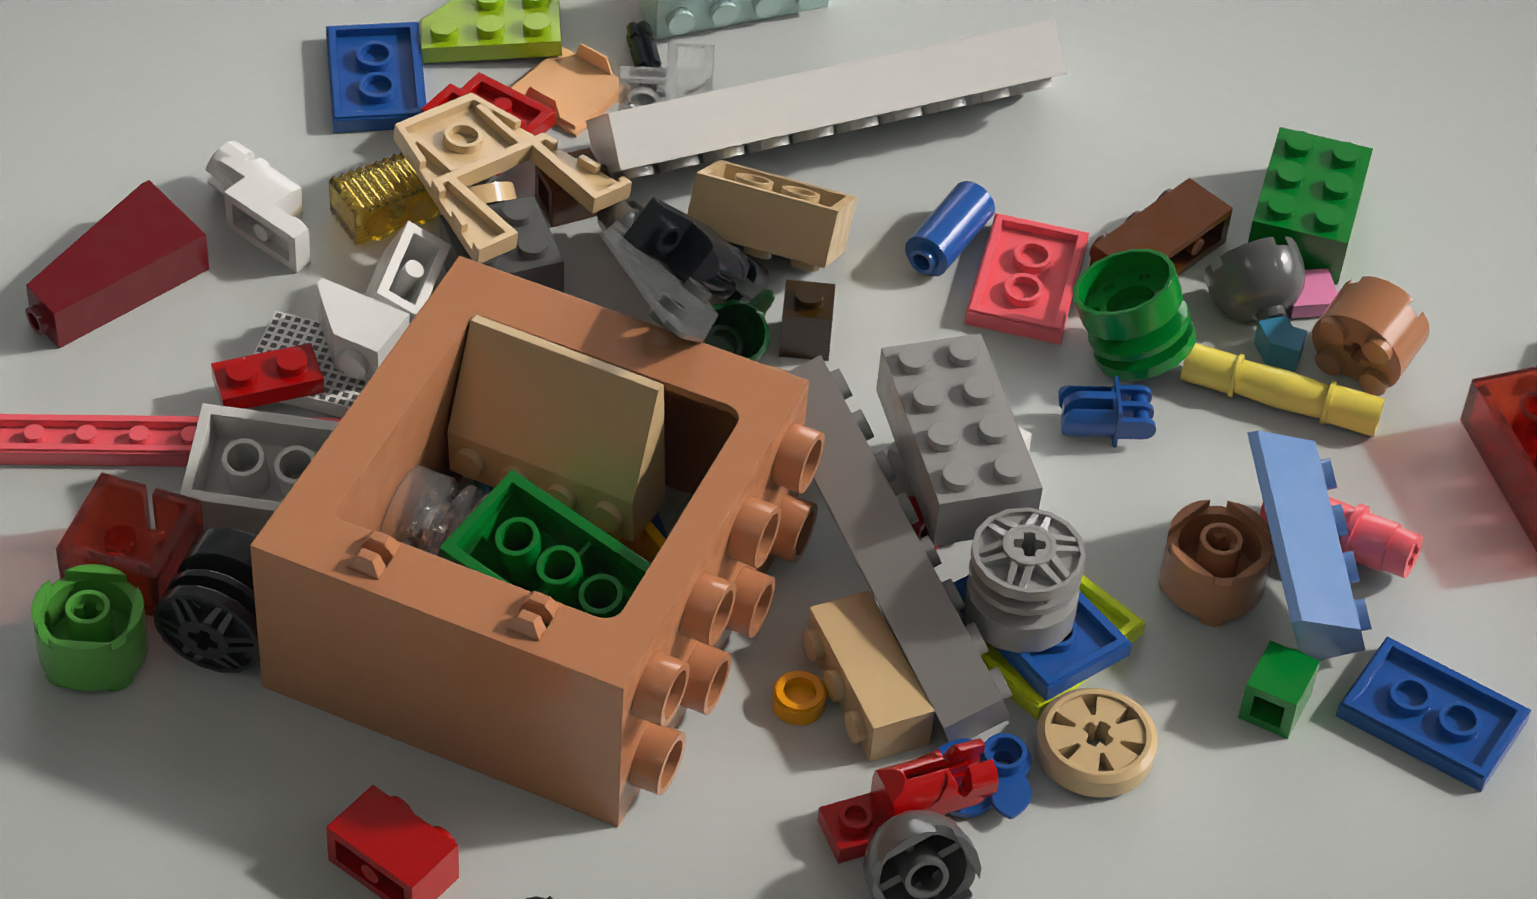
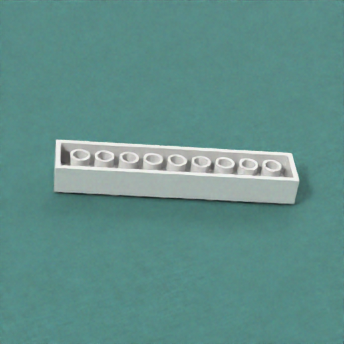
[586,18,1067,181]

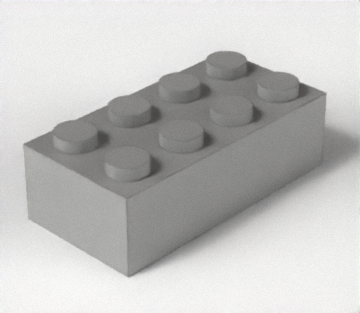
[876,333,1043,546]

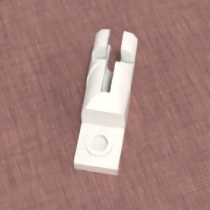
[206,141,311,273]

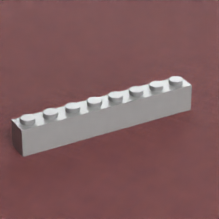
[787,355,1012,742]

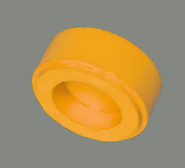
[772,671,827,725]

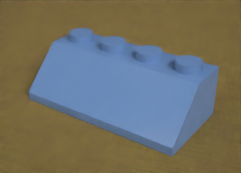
[1247,430,1372,661]

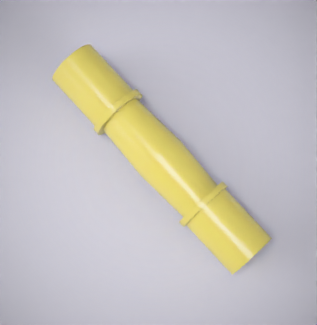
[1180,343,1385,437]

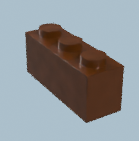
[1089,178,1233,276]

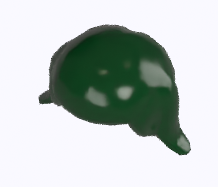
[703,289,775,362]

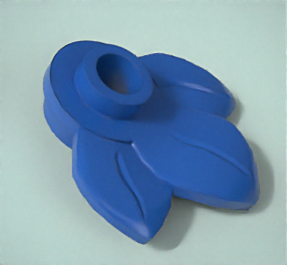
[936,733,1032,819]

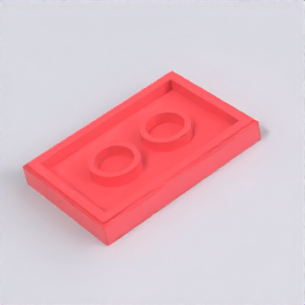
[964,213,1089,345]

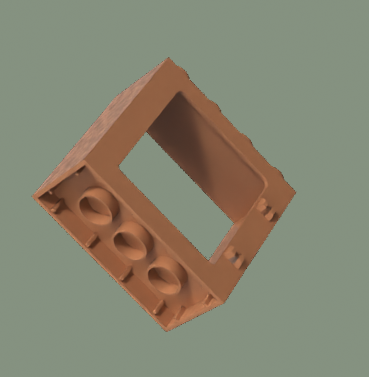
[250,256,825,827]

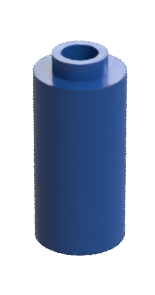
[905,181,995,276]

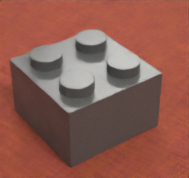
[439,195,564,293]

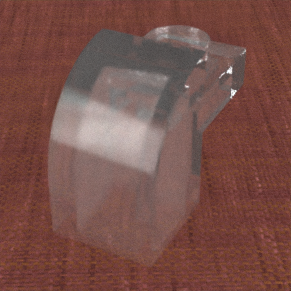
[618,43,715,111]

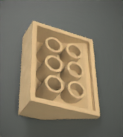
[447,314,665,542]

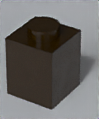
[779,280,836,361]

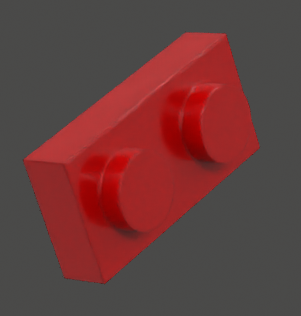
[211,343,324,409]

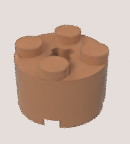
[1312,276,1429,396]
[1159,500,1273,627]

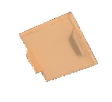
[510,43,634,137]

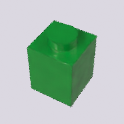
[1238,640,1320,739]

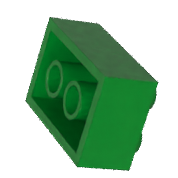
[1248,127,1373,285]

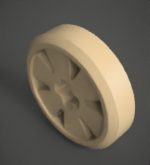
[1035,688,1158,797]

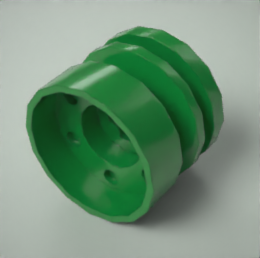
[1073,249,1196,381]

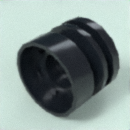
[153,528,260,673]

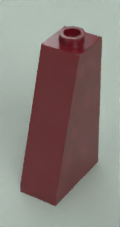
[25,180,209,349]

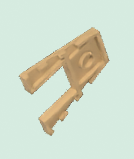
[393,93,632,263]

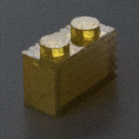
[329,152,440,245]

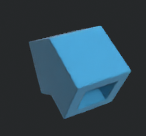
[1254,316,1307,372]

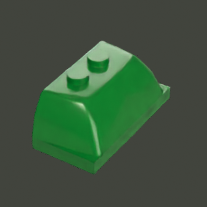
[439,470,651,629]

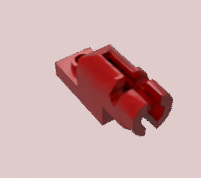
[817,738,999,864]

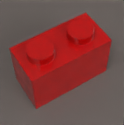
[326,785,459,899]

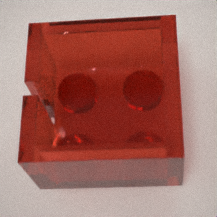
[56,472,204,617]

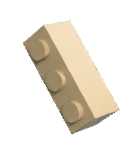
[802,590,935,762]

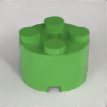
[31,564,149,691]

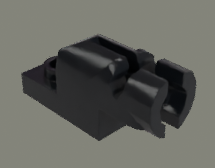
[623,197,770,302]

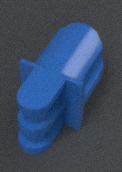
[1058,376,1156,448]

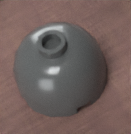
[1204,237,1306,323]
[863,810,982,899]

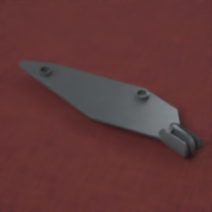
[597,199,718,343]

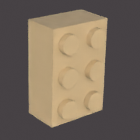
[687,160,858,272]

